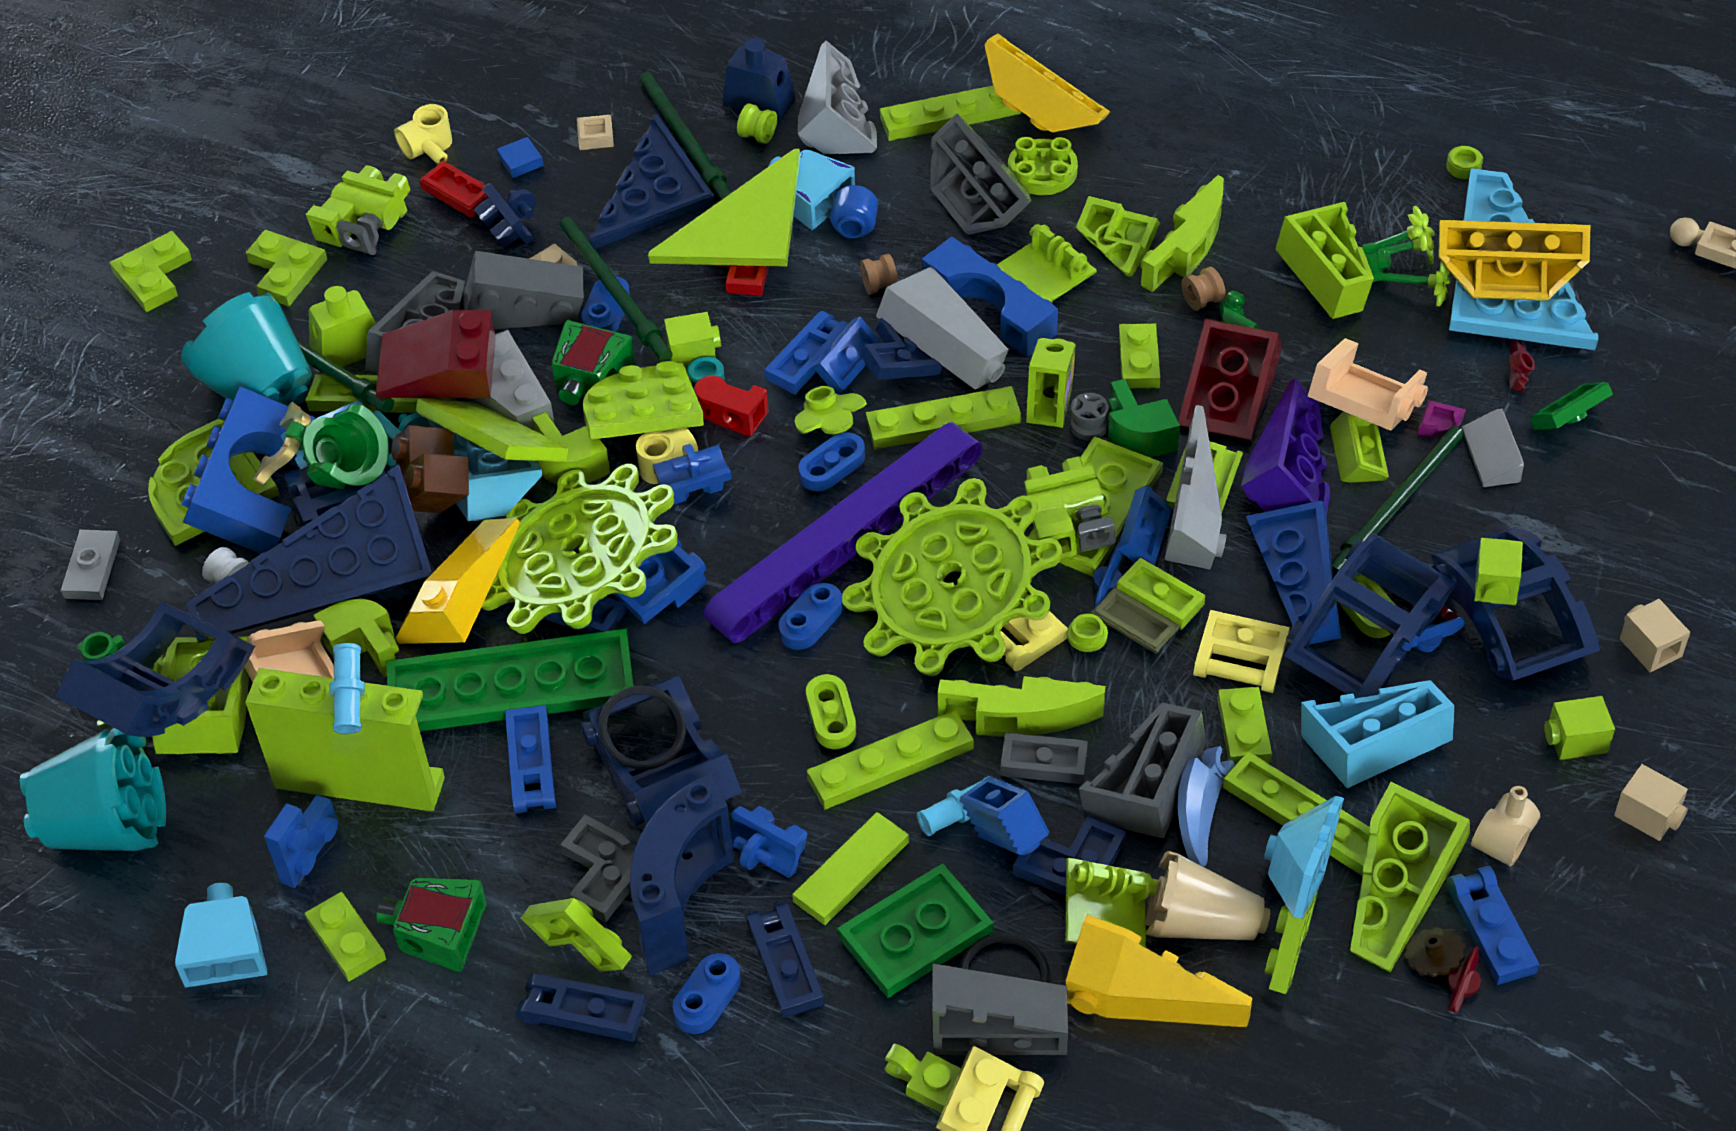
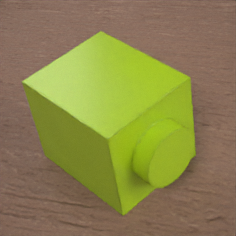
[664,312,721,368]
[1474,537,1523,605]
[1544,696,1615,760]

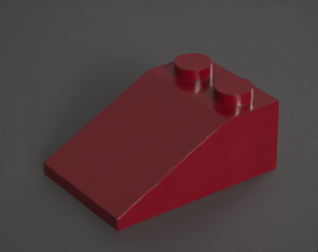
[376,310,496,398]
[1178,319,1282,442]

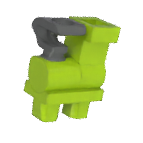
[306,165,411,255]
[1024,456,1116,559]

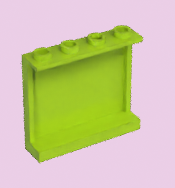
[245,668,445,812]

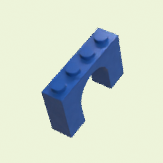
[181,387,316,554]

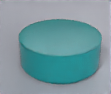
[687,357,725,390]

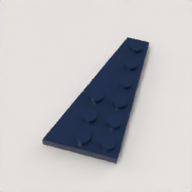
[186,464,432,643]

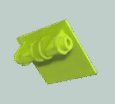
[997,224,1097,302]
[1065,858,1158,948]

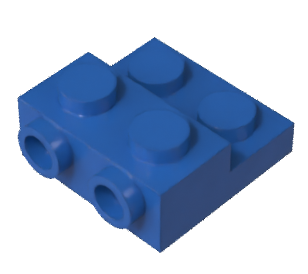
[613,523,708,625]

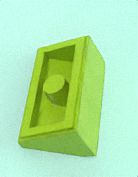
[1330,411,1389,483]

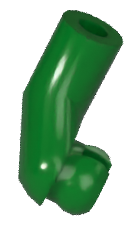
[1220,291,1259,329]

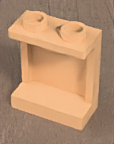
[1308,338,1428,431]
[244,620,334,682]

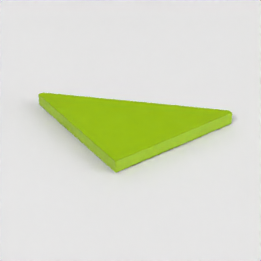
[648,149,801,267]

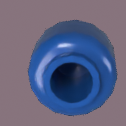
[830,185,879,239]

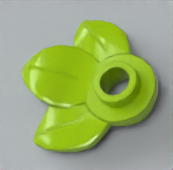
[795,386,867,435]

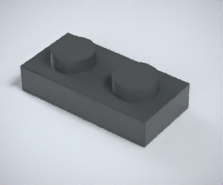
[1000,733,1088,784]

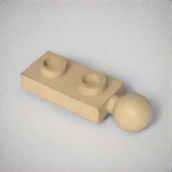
[1670,217,1736,269]

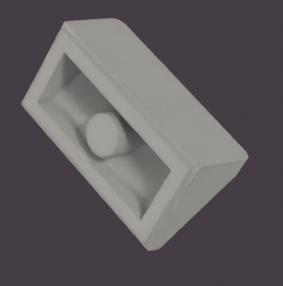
[1461,408,1524,487]

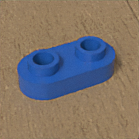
[581,276,630,332]
[798,432,865,491]
[779,583,843,650]
[672,953,741,1034]

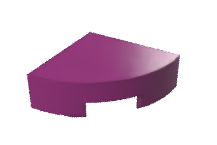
[1418,400,1466,437]

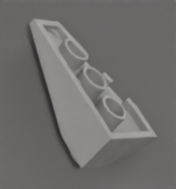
[798,41,877,154]
[1164,405,1227,570]

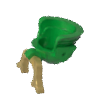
[253,402,389,489]

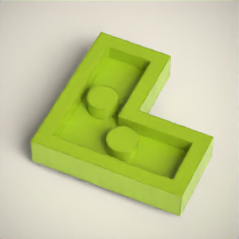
[246,230,327,306]
[109,231,192,312]
[1265,892,1318,994]
[520,898,632,972]

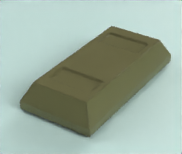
[1091,587,1180,654]

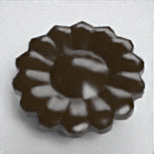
[1404,927,1466,978]

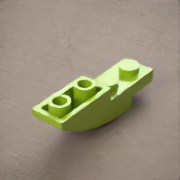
[1140,175,1224,292]
[938,676,1106,736]

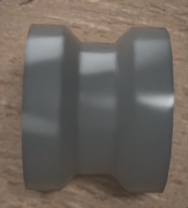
[1070,393,1109,441]

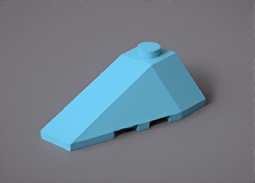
[427,419,542,522]
[1264,796,1344,919]

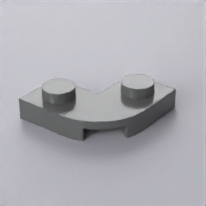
[560,814,634,923]

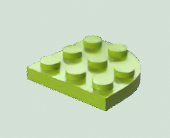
[583,361,704,440]
[148,419,279,546]

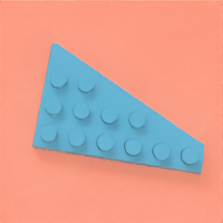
[1449,168,1598,350]

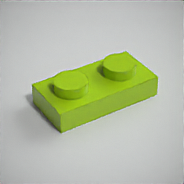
[1119,323,1160,389]
[1117,558,1205,630]
[1217,687,1272,766]
[304,891,386,982]

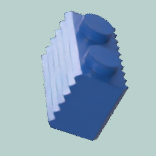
[959,776,1049,855]

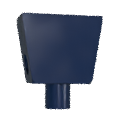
[722,38,795,121]

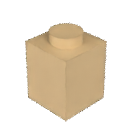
[1620,599,1690,672]
[1614,764,1688,841]

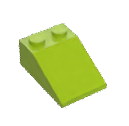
[152,637,249,754]

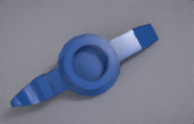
[1093,544,1123,608]
[1402,617,1465,652]

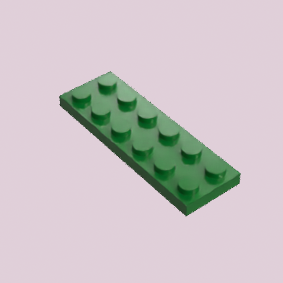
[386,629,634,732]

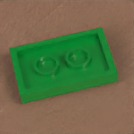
[837,863,994,998]

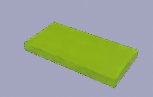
[415,398,569,462]
[1028,436,1163,577]

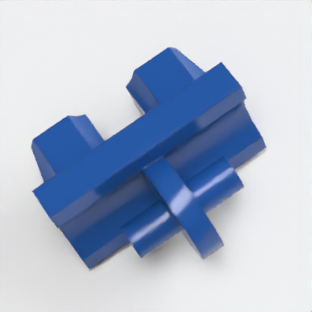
[653,444,732,505]
[731,805,807,878]

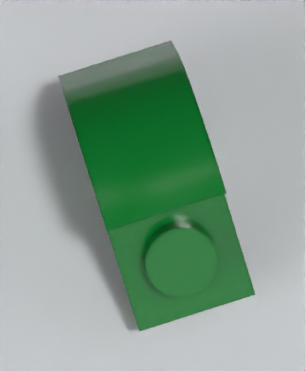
[1106,379,1180,457]

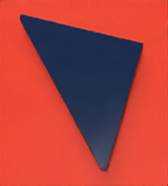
[588,114,715,249]

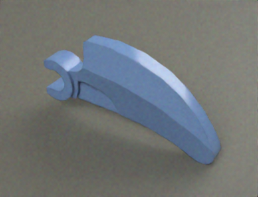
[1178,746,1234,866]

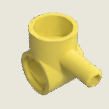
[394,104,452,165]
[636,428,698,484]

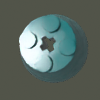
[181,292,312,406]
[20,727,166,851]

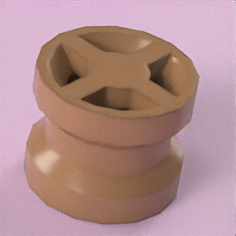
[860,253,898,295]
[1181,267,1226,311]

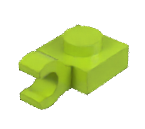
[885,1043,961,1113]

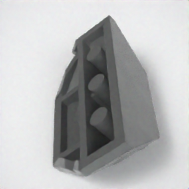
[930,114,1031,235]

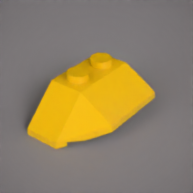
[984,33,1110,132]
[1438,220,1591,301]

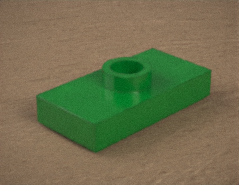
[1529,382,1613,430]

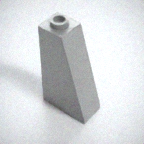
[876,267,1009,390]

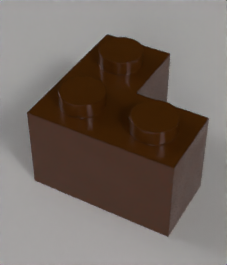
[391,425,469,513]

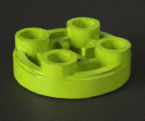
[1008,137,1078,195]

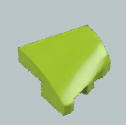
[1076,196,1160,277]

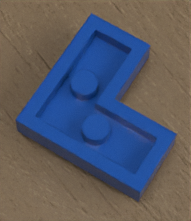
[264,795,338,888]

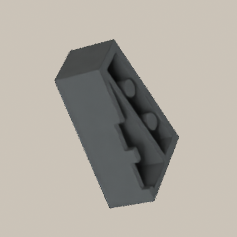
[462,251,584,329]
[1079,702,1206,839]
[932,963,1068,1055]

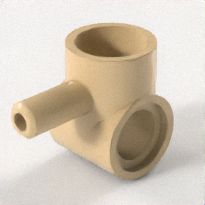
[1471,786,1540,867]

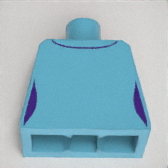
[769,150,855,230]

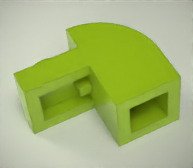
[532,412,610,485]
[313,599,399,677]

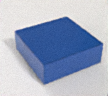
[496,137,544,178]

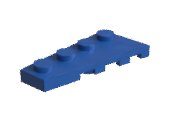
[1246,501,1341,645]

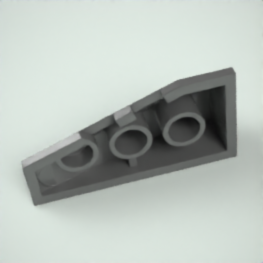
[365,271,465,374]

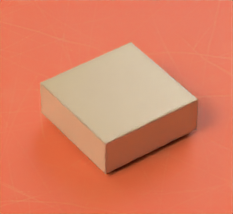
[577,115,614,150]

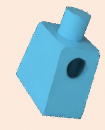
[175,883,267,988]

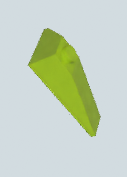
[1350,782,1471,972]

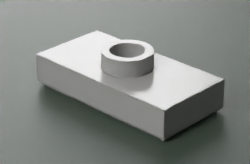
[61,530,121,600]

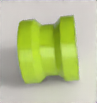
[737,103,777,144]

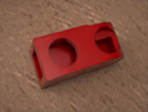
[694,376,769,437]

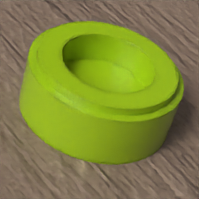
[1446,146,1483,179]

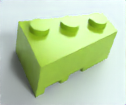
[1275,202,1374,319]

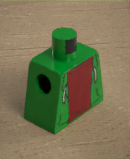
[552,320,635,406]
[377,878,487,972]

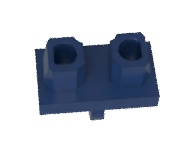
[473,183,536,249]

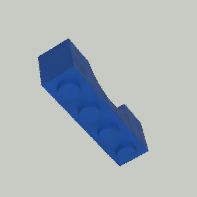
[922,237,1058,357]

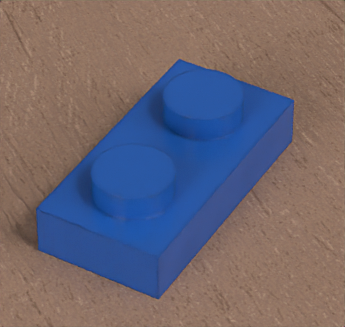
[812,316,882,393]
[1117,485,1172,566]

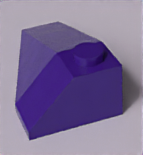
[1241,378,1330,517]

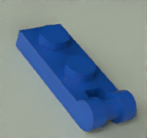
[764,310,849,394]
[505,705,557,814]
[1446,866,1540,985]

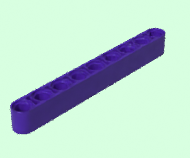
[704,422,983,643]

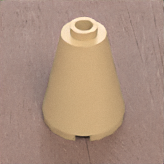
[1145,851,1270,940]

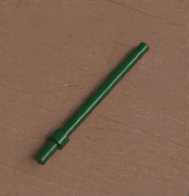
[639,72,732,200]
[560,217,673,362]
[297,340,395,413]
[1332,426,1464,577]

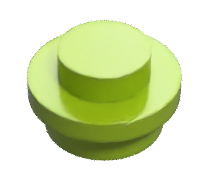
[1067,614,1108,652]

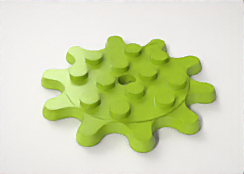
[481,464,677,634]
[842,478,1063,676]

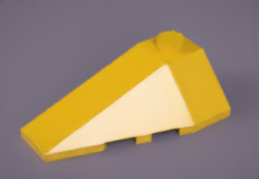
[395,518,520,644]
[1066,915,1253,1027]

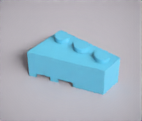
[1301,680,1455,788]

